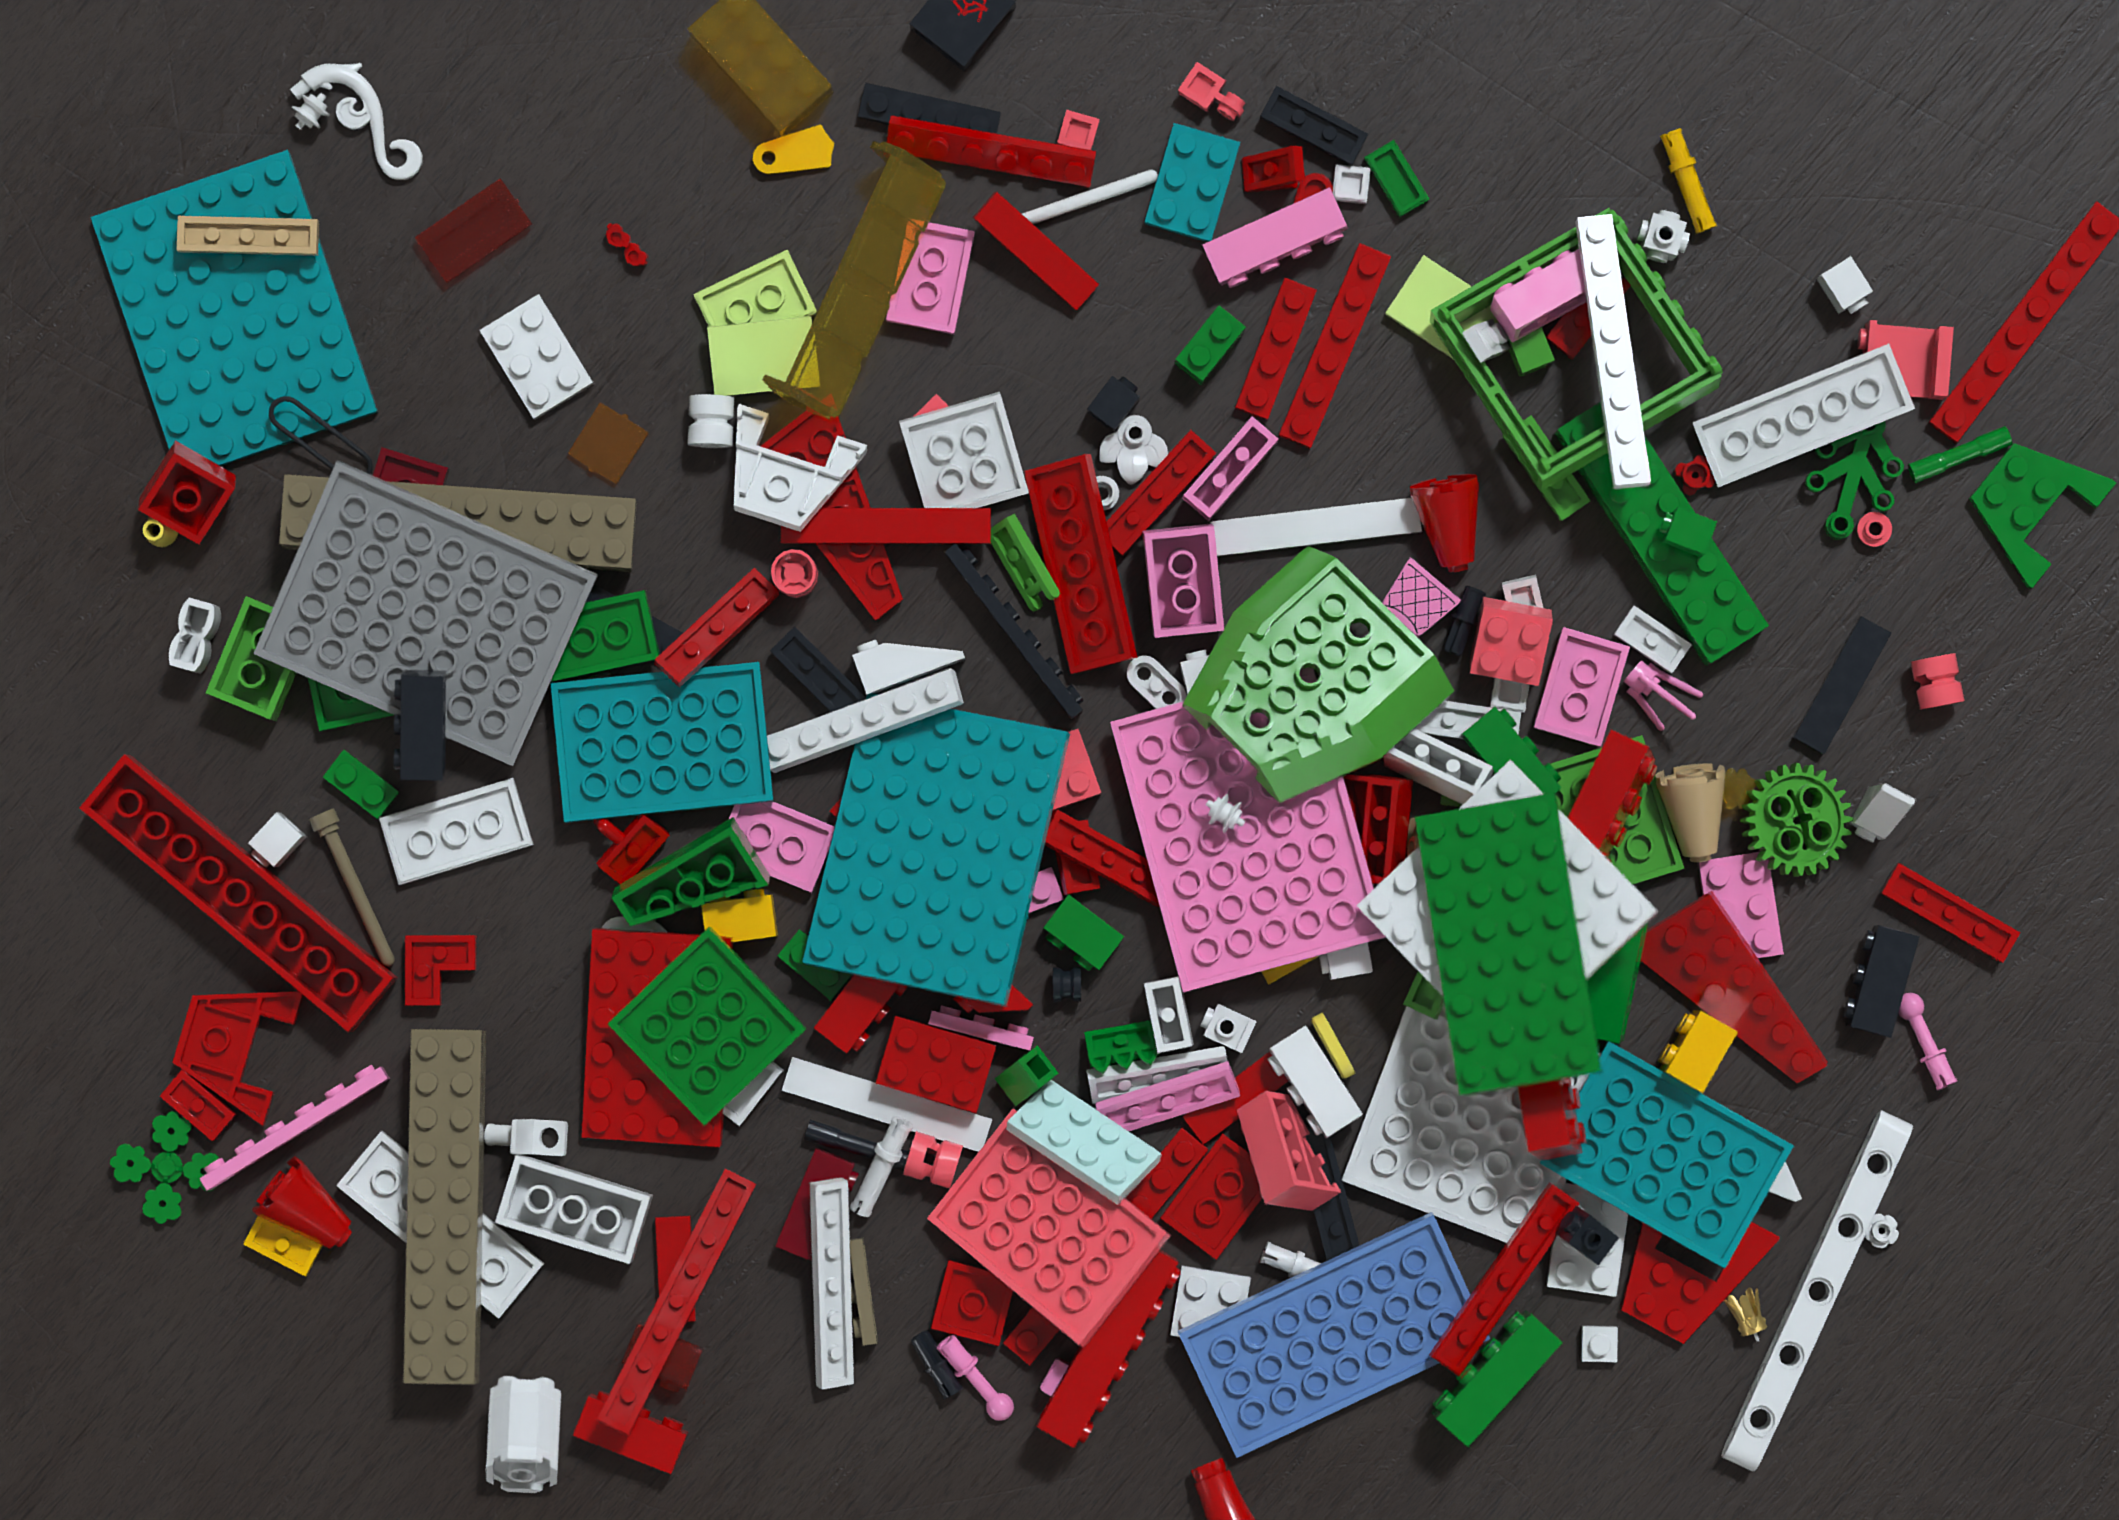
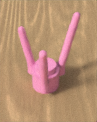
[1623,660,1703,731]

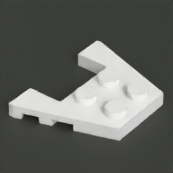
[734,404,867,532]

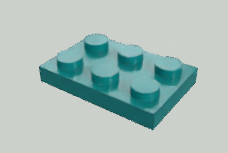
[1144,123,1241,242]

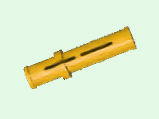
[1660,128,1717,234]

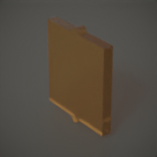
[568,402,649,484]

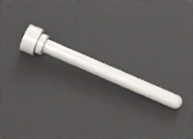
[1022,170,1158,224]

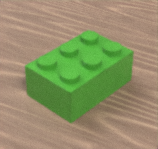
[206,596,297,721]

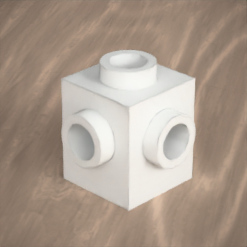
[1637,210,1690,263]

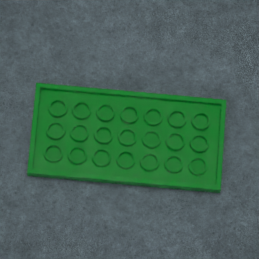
[1415,792,1602,1097]

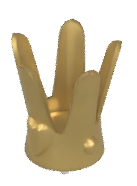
[1724,1288,1767,1342]

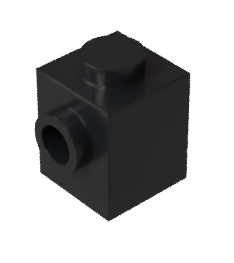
[1555,1206,1619,1266]

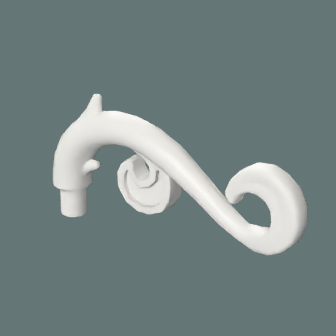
[290,63,423,180]

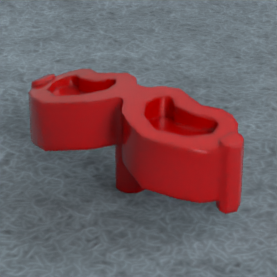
[606,223,648,267]

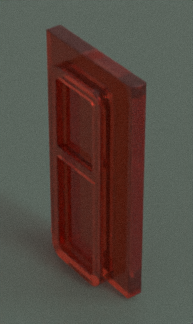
[415,178,532,283]

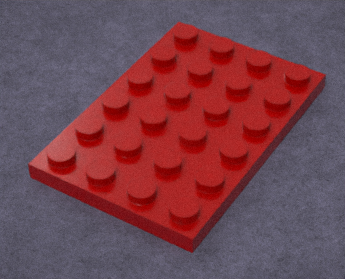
[582,928,733,1147]

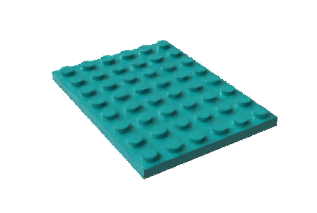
[91,150,379,466]
[803,693,1070,1007]

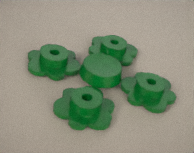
[110,1111,219,1224]

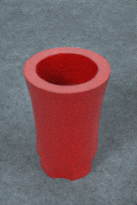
[1191,1458,1256,1520]

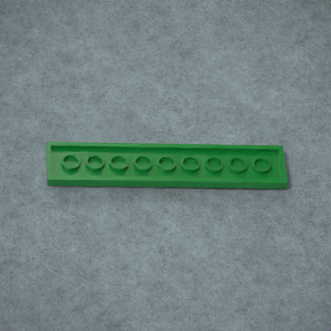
[308,590,660,731]

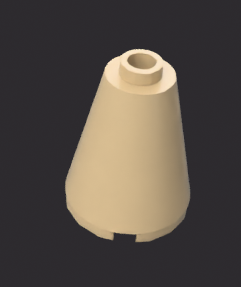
[1655,763,1726,862]

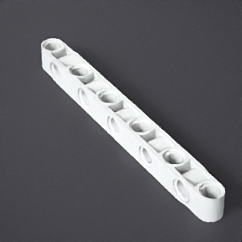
[1721,1110,1913,1472]

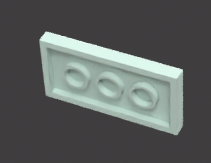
[1006,1080,1161,1205]

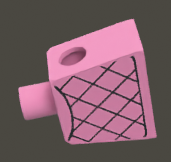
[1382,558,1461,638]

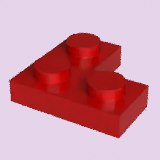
[405,935,476,1005]

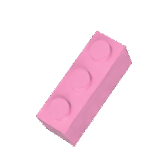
[1490,249,1587,343]
[1183,416,1278,521]

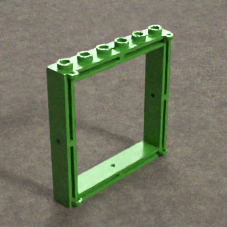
[1430,208,1723,491]

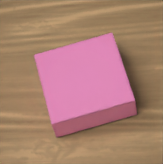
[1040,1357,1069,1396]

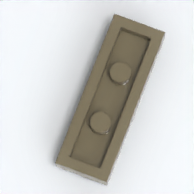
[850,1237,878,1346]

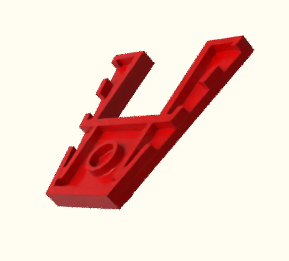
[1620,1221,1780,1344]

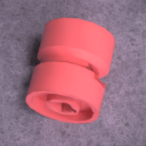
[771,549,819,598]
[1911,653,1965,710]
[903,1131,963,1189]

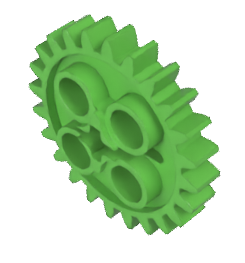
[1740,763,1853,877]

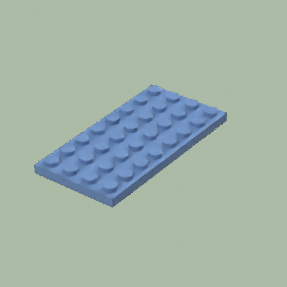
[1178,1212,1490,1458]

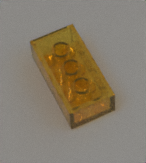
[687,0,834,137]

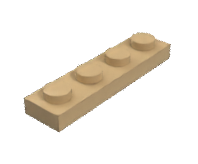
[177,216,319,256]

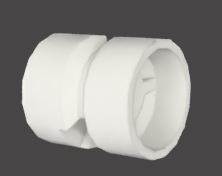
[688,394,734,448]

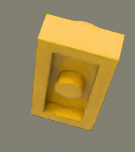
[243,1216,322,1276]

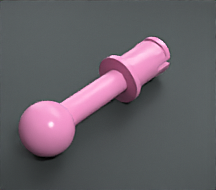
[1898,993,1958,1091]
[936,1335,1014,1421]

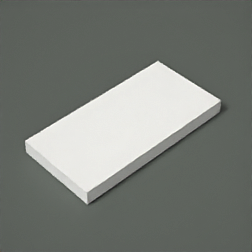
[379,778,534,885]

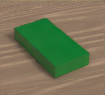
[1364,140,1430,218]

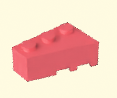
[1237,1091,1341,1211]

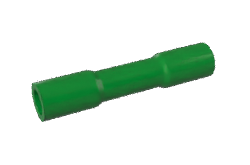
[1907,426,2013,483]

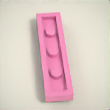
[1096,1061,1240,1131]

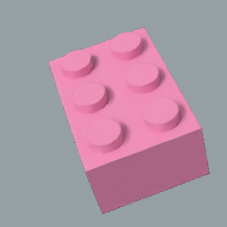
[1142,524,1224,638]

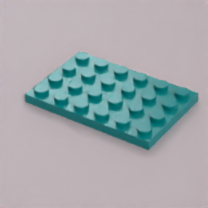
[550,662,774,823]
[1539,1041,1794,1269]

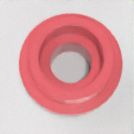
[1857,512,1892,547]

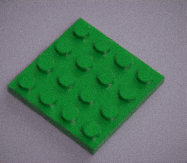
[608,927,807,1126]

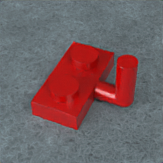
[593,814,670,884]

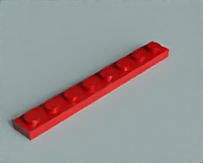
[1928,201,2119,444]
[1003,1127,1209,1365]
[597,1168,756,1436]

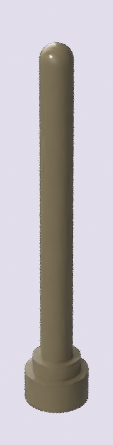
[309,808,395,967]

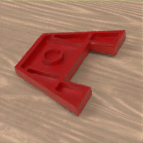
[172,991,304,1126]

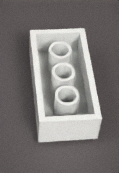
[495,1155,653,1264]

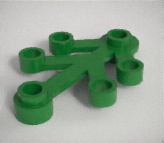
[1805,421,1904,540]

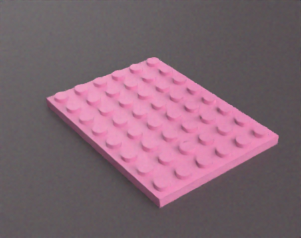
[1110,668,1386,992]

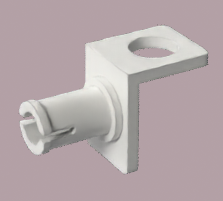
[484,1119,568,1156]

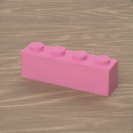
[1203,187,1348,288]

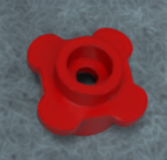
[1675,455,1715,495]

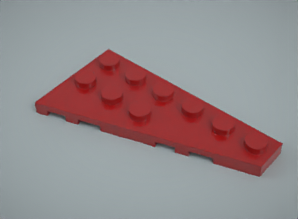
[760,392,903,621]
[1641,891,1828,1083]

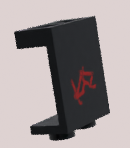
[910,0,1016,72]

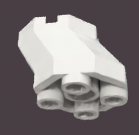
[486,1376,561,1493]

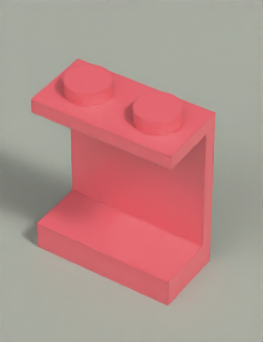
[1858,320,1954,400]

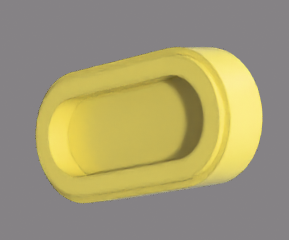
[1311,1013,1356,1079]

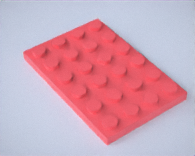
[927,1108,1171,1347]

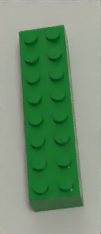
[1554,402,1769,666]

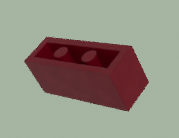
[776,1148,859,1261]

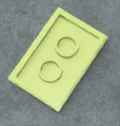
[694,250,818,327]
[1385,255,1499,359]
[707,316,819,396]

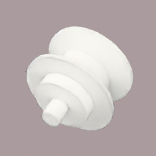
[292,93,330,130]
[1206,794,1245,833]

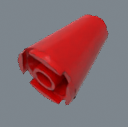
[1410,474,1479,572]
[252,1156,352,1249]

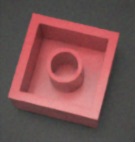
[1469,597,1553,686]

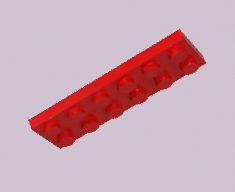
[1024,454,1138,674]

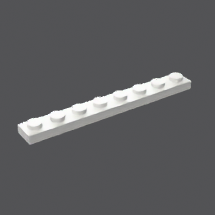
[1575,214,1651,489]

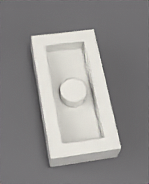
[1462,319,1510,363]
[1613,606,1692,674]

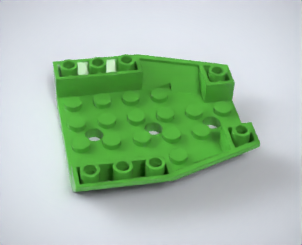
[1182,546,1454,803]

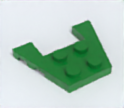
[1969,443,2116,589]

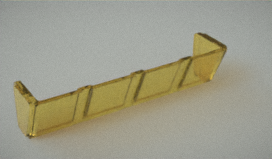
[762,141,946,419]

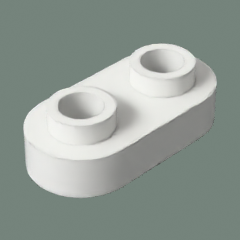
[1127,656,1187,709]

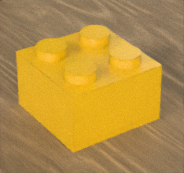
[1658,1010,1738,1093]

